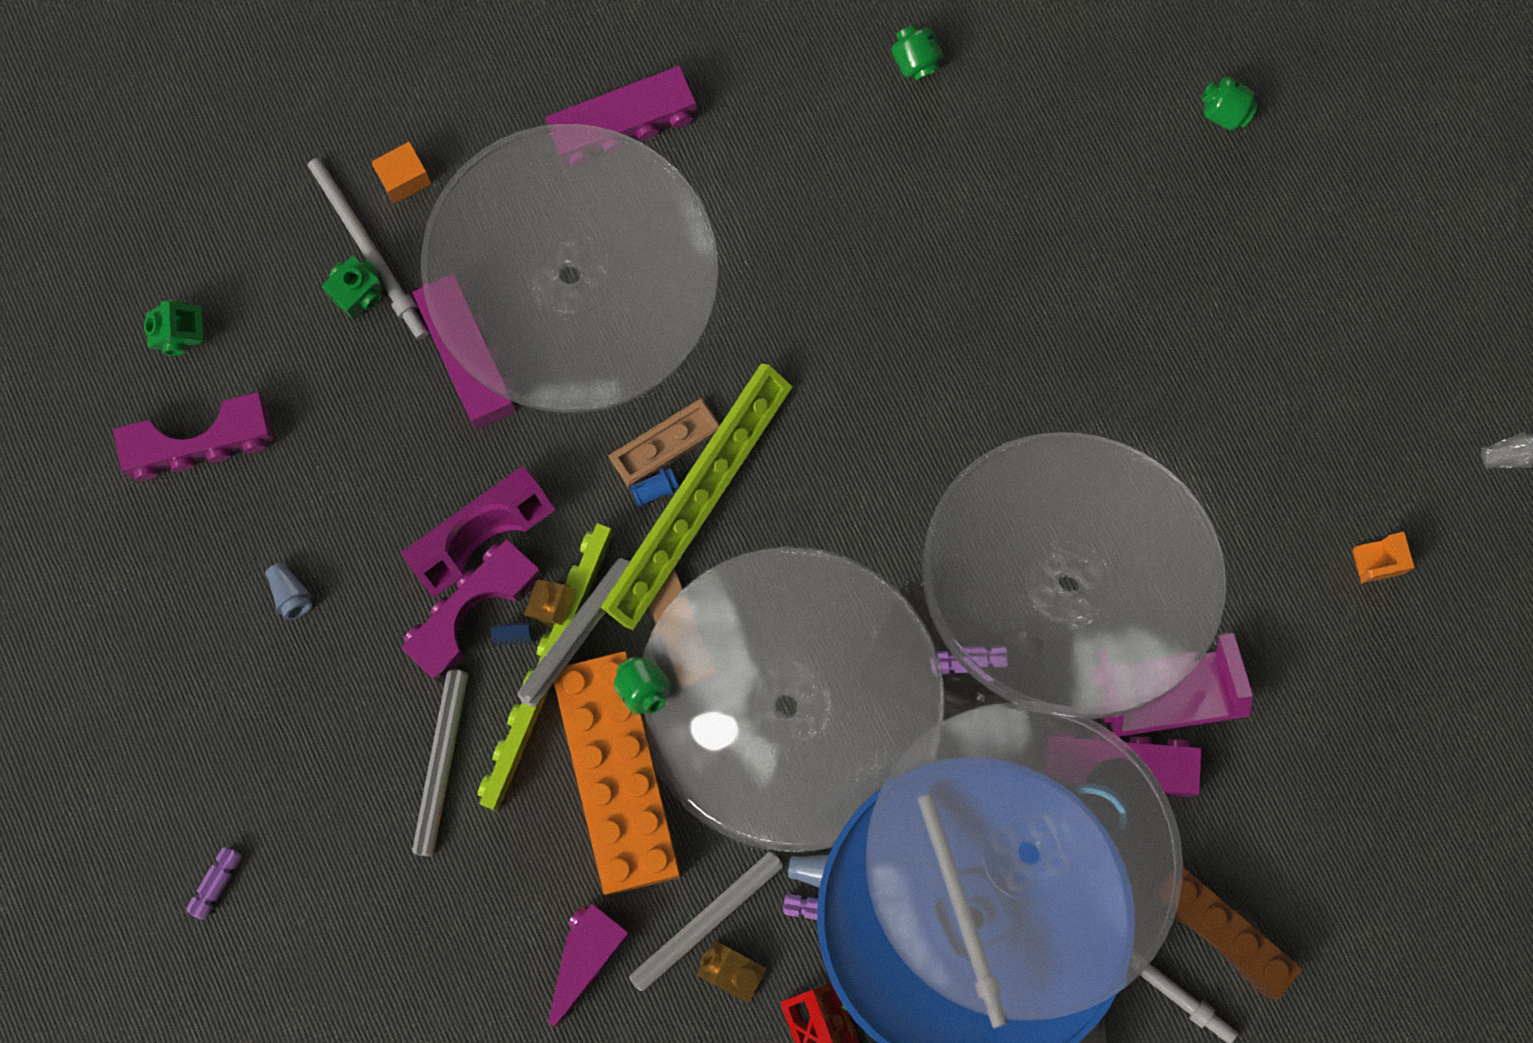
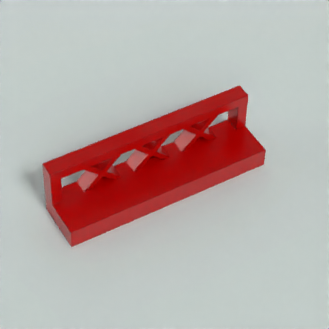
[780,983,859,1043]

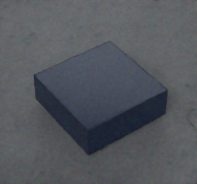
[491,623,534,646]

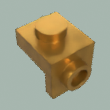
[524,580,575,627]
[697,941,766,1003]

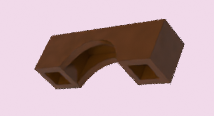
[1149,865,1303,1000]

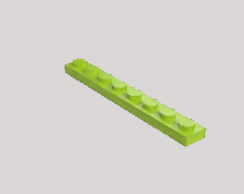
[600,364,792,630]
[477,523,613,812]

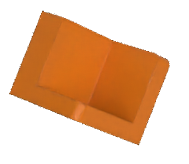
[372,142,431,203]
[1352,532,1414,584]

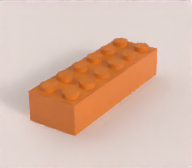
[554,651,681,896]

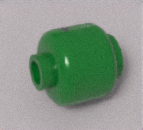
[891,24,944,81]
[1201,77,1258,131]
[613,657,671,714]

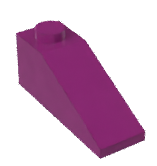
[548,904,630,1027]

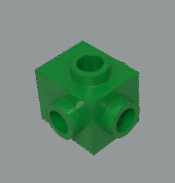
[321,255,384,321]
[144,300,203,356]

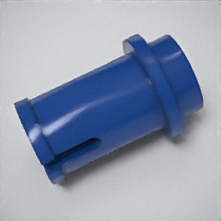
[630,468,679,507]

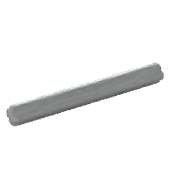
[517,558,630,707]
[412,669,468,857]
[629,852,783,991]

